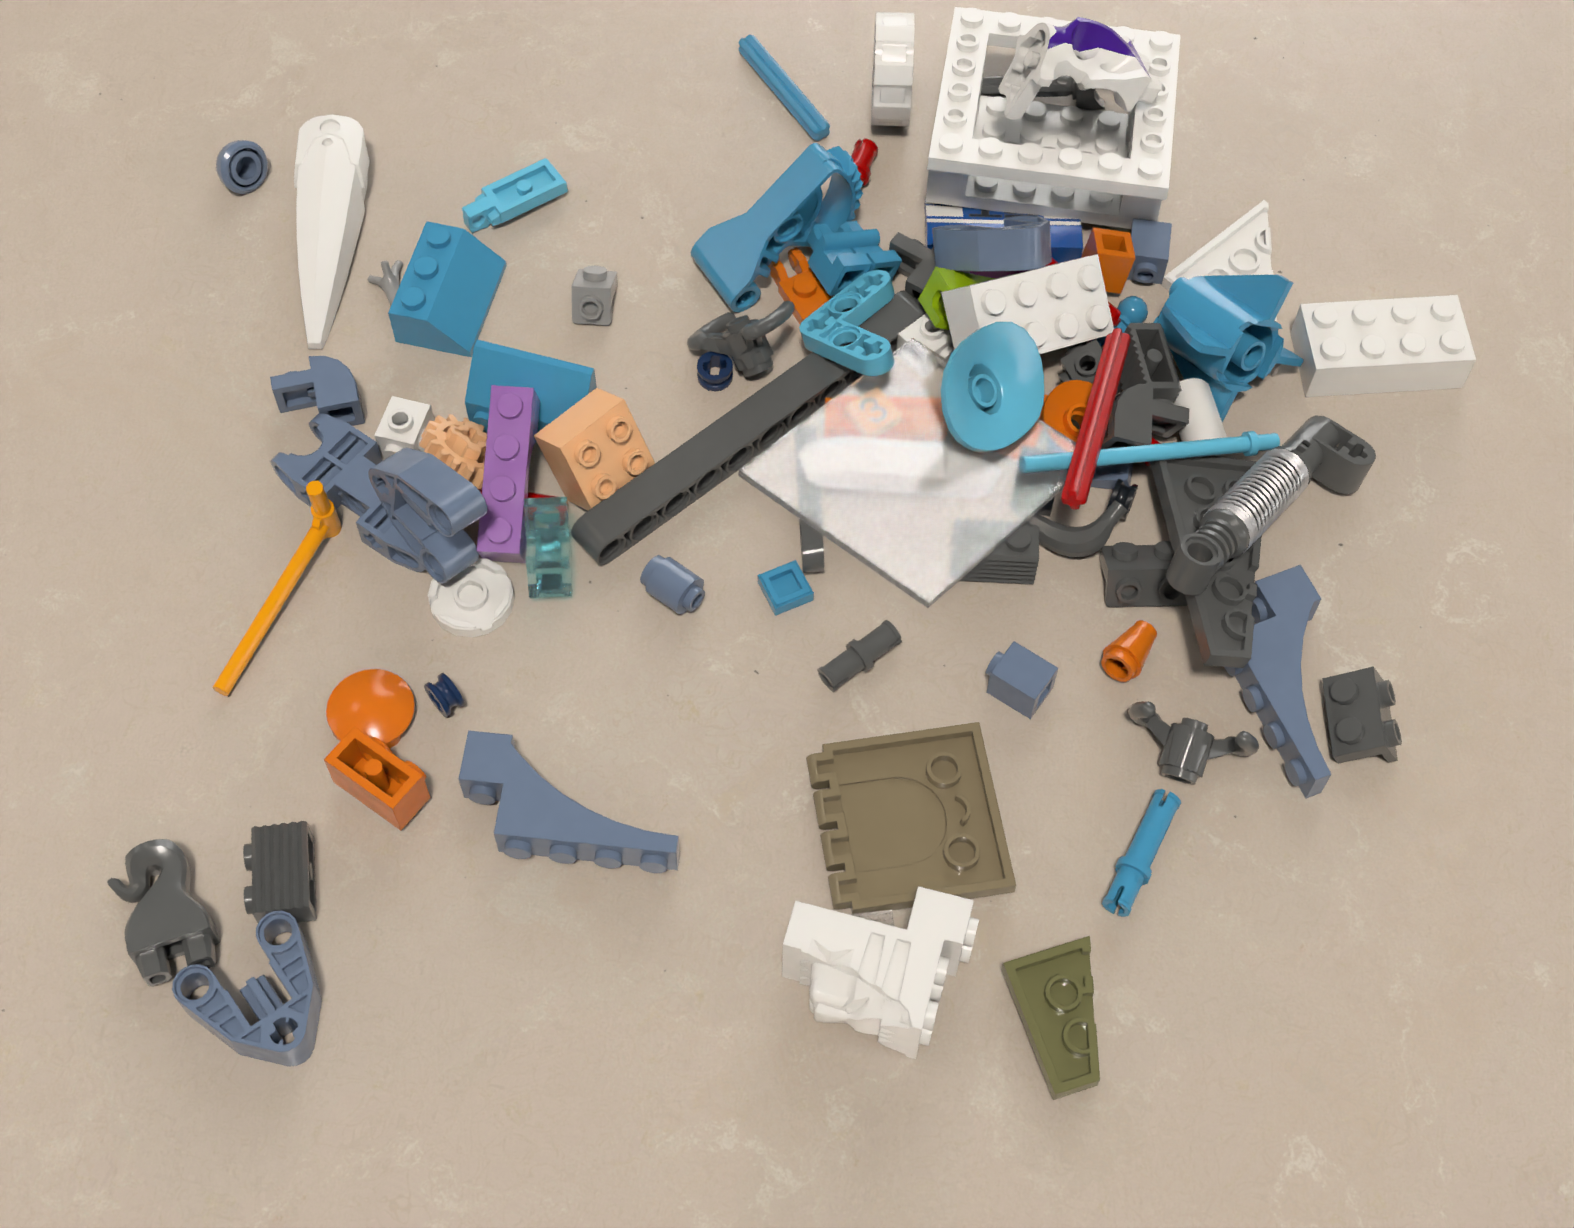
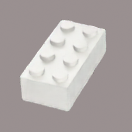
[941,254,1114,354]
[1290,295,1476,397]

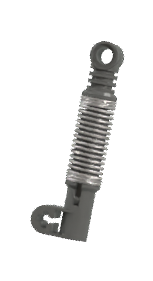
[1166,415,1376,595]

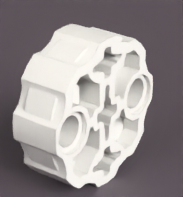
[871,12,915,126]

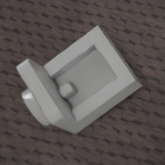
[572,266,617,325]

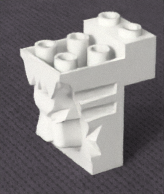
[782,886,979,1059]

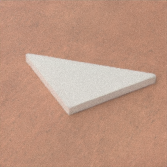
[1162,200,1280,376]

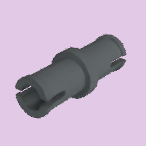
[817,620,902,692]

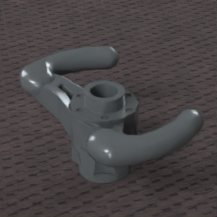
[687,301,795,377]
[1129,701,1259,785]

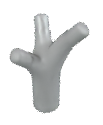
[368,260,403,306]

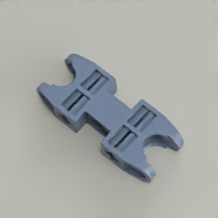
[270,413,425,572]

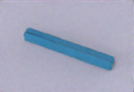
[738,34,830,141]

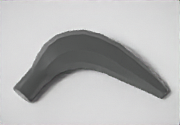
[1011,500,1127,557]

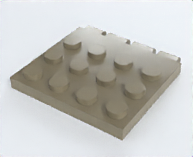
[806,722,1016,916]

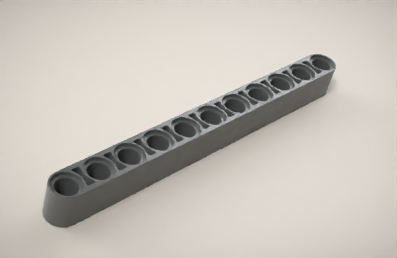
[571,290,926,565]

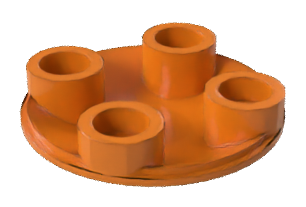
[326,669,415,748]

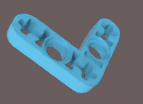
[799,270,895,376]

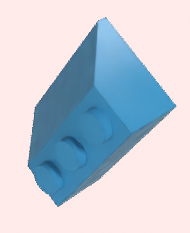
[388,221,507,357]
[465,339,597,442]

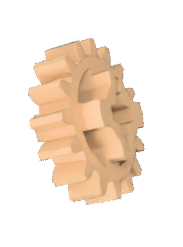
[419,414,487,489]

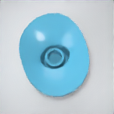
[940,322,1045,452]

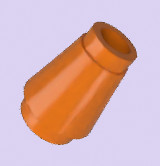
[1101,620,1157,682]

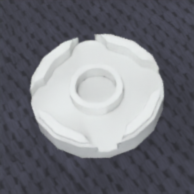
[428,558,515,638]

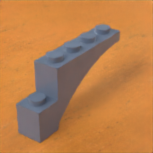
[1225,564,1331,799]
[458,730,680,873]

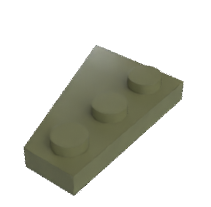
[1001,936,1100,1100]

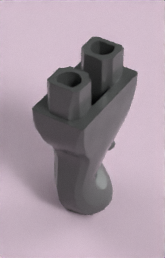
[107,839,220,986]

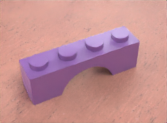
[477,385,540,563]

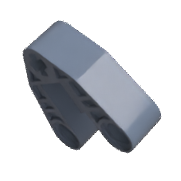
[932,215,1052,271]
[368,447,487,583]
[172,911,322,1066]

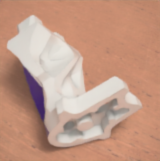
[998,17,1162,120]

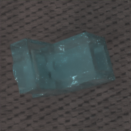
[524,497,572,598]

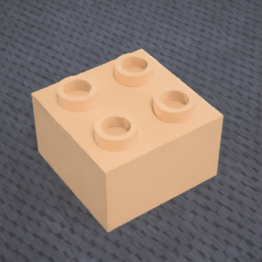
[534,388,655,511]

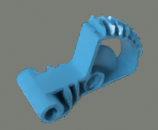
[691,143,863,312]

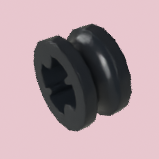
[1106,478,1139,520]

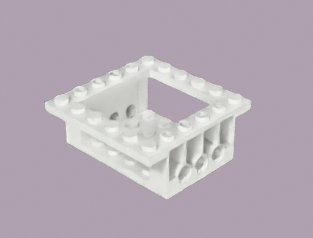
[925,7,1180,229]

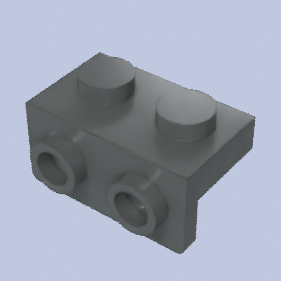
[1100,541,1187,607]
[1322,666,1402,764]

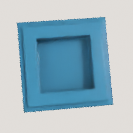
[757,560,814,616]

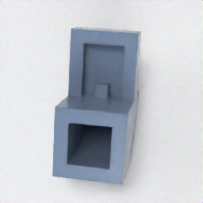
[270,356,365,426]

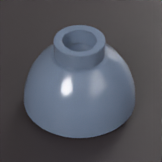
[216,140,268,194]

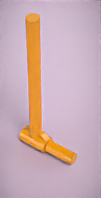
[212,481,342,696]

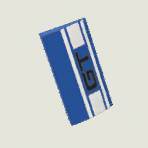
[925,200,1083,263]

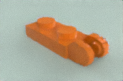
[768,247,832,324]

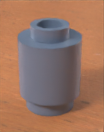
[640,555,705,614]

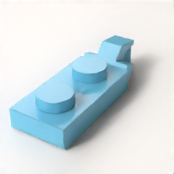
[462,158,568,233]

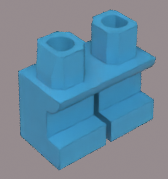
[806,221,902,296]

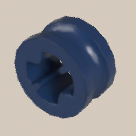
[697,351,733,392]
[424,673,465,717]

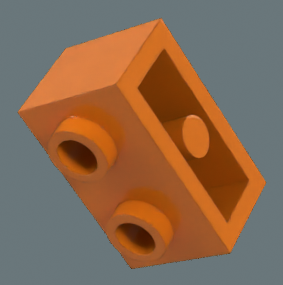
[324,727,431,831]

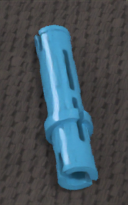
[1102,789,1181,917]

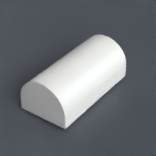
[1173,378,1227,457]

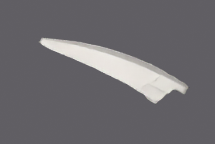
[294,115,370,349]

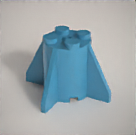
[1153,274,1304,422]

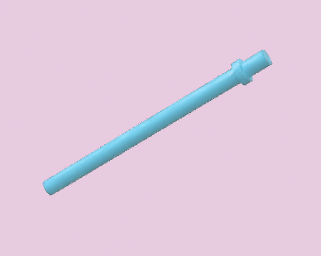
[1019,431,1280,473]

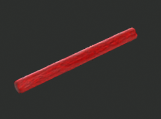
[1061,328,1131,510]

